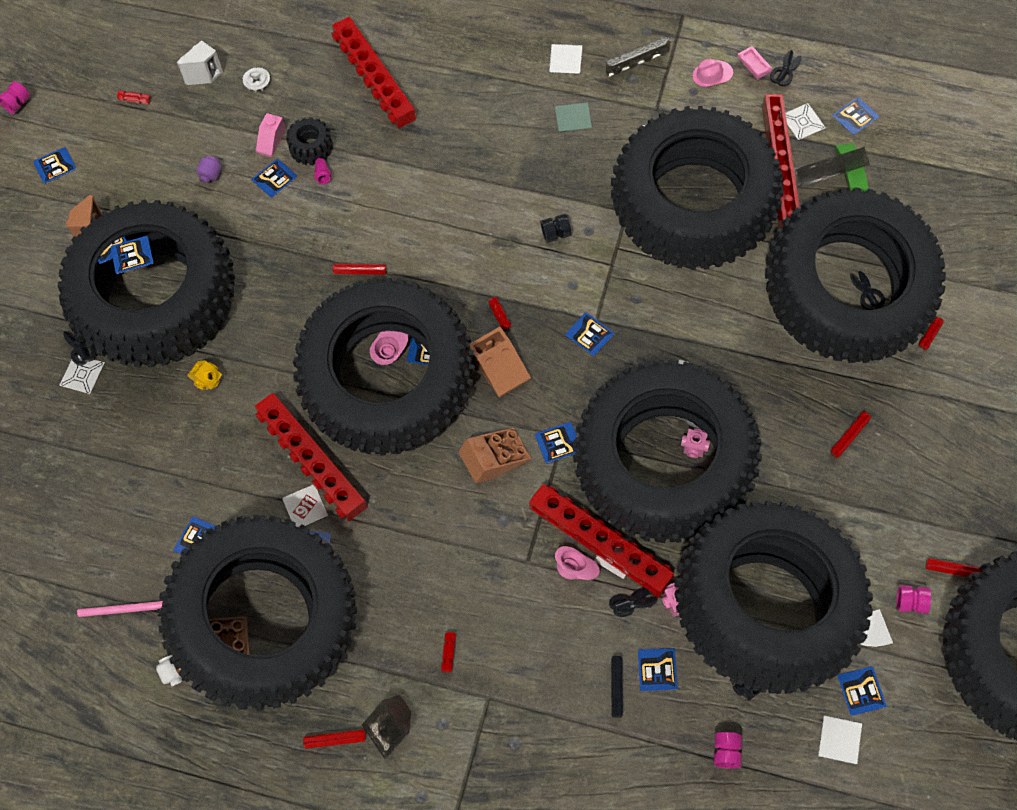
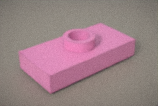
[738,46,772,80]

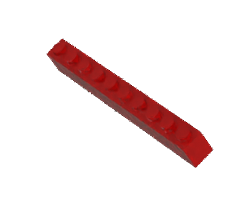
[762,94,800,229]

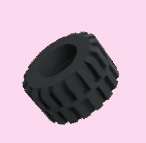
[286,117,333,165]

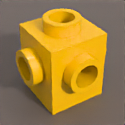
[187,360,222,390]

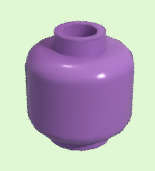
[196,156,222,183]

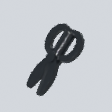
[770,50,802,87]
[850,271,885,310]
[63,331,96,366]
[609,588,657,617]

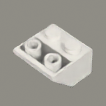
[177,40,223,85]

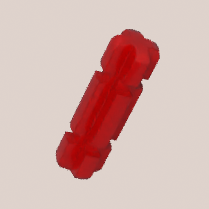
[117,90,151,104]
[488,297,511,331]
[919,317,944,350]
[441,632,456,673]

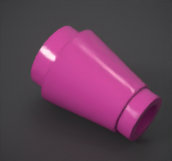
[314,158,332,184]

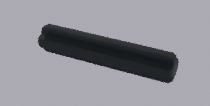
[611,656,623,718]

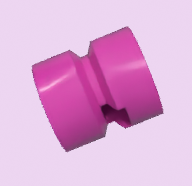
[0,81,31,114]
[896,585,931,614]
[714,732,743,769]

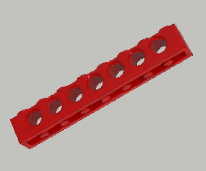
[331,16,416,129]
[254,393,367,522]
[529,484,674,598]

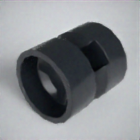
[540,214,572,243]

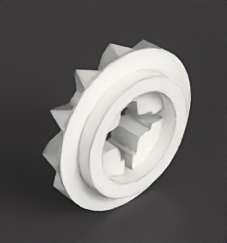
[243,68,270,92]

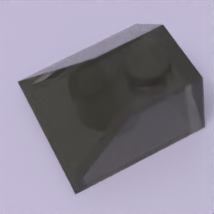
[362,695,411,759]

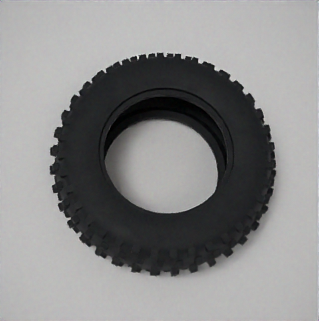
[611,106,784,270]
[765,188,946,363]
[58,200,235,367]
[293,278,475,456]
[573,360,762,543]
[674,501,873,694]
[158,515,357,711]
[943,551,1017,741]

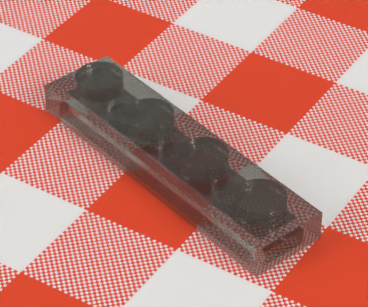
[606,36,670,77]
[794,147,870,187]

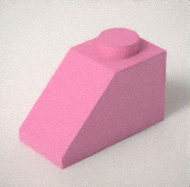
[256,113,286,157]

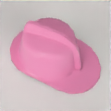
[692,59,733,87]
[370,331,408,365]
[555,546,600,580]

